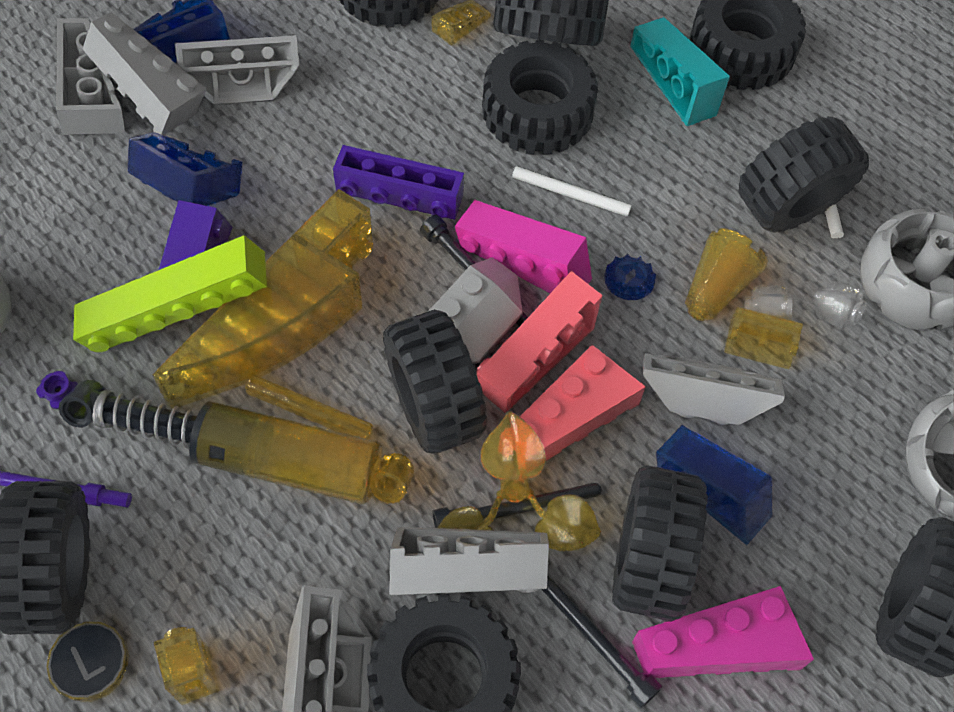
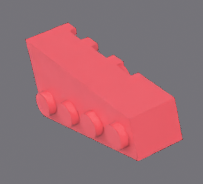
[476,271,603,413]
[498,345,646,474]

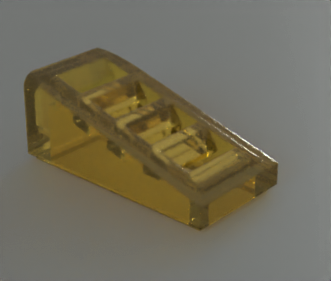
[432,0,491,46]

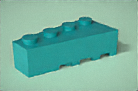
[630,17,730,126]

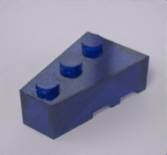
[133,0,230,64]
[128,132,243,206]
[656,425,772,546]

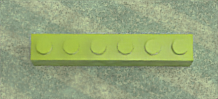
[73,235,267,352]

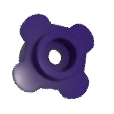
[36,371,78,409]

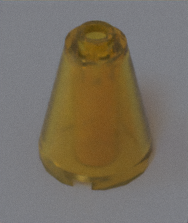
[685,228,768,321]

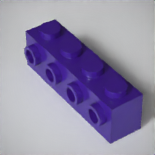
[333,145,464,220]

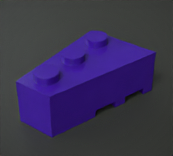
[159,200,233,270]

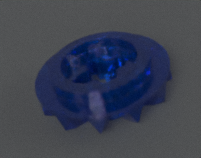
[604,253,656,301]

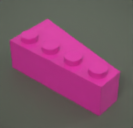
[455,200,592,293]
[632,586,814,678]

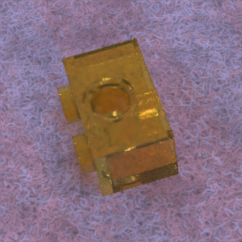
[153,627,220,705]

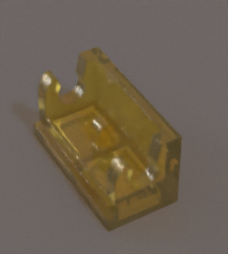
[724,307,803,369]

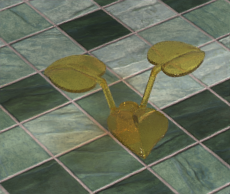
[438,412,601,551]

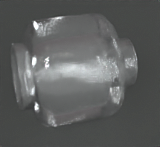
[813,281,866,329]
[744,285,793,327]

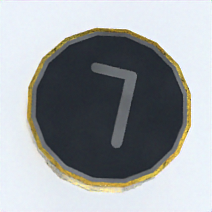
[46,621,130,702]

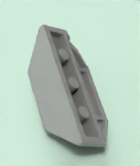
[175,35,300,105]
[429,257,522,364]
[643,353,785,425]
[282,586,372,712]

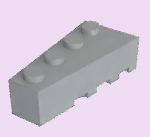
[83,12,207,138]
[56,18,125,135]
[389,527,549,595]

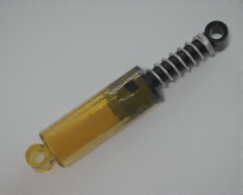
[59,380,414,504]

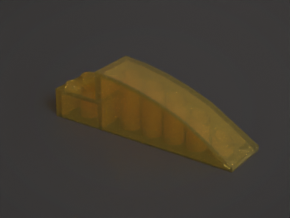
[152,189,373,409]

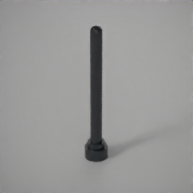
[420,214,528,327]
[432,483,602,529]
[541,574,663,709]

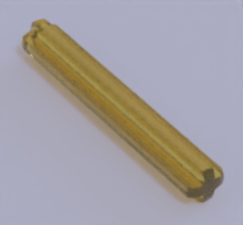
[245,375,373,443]

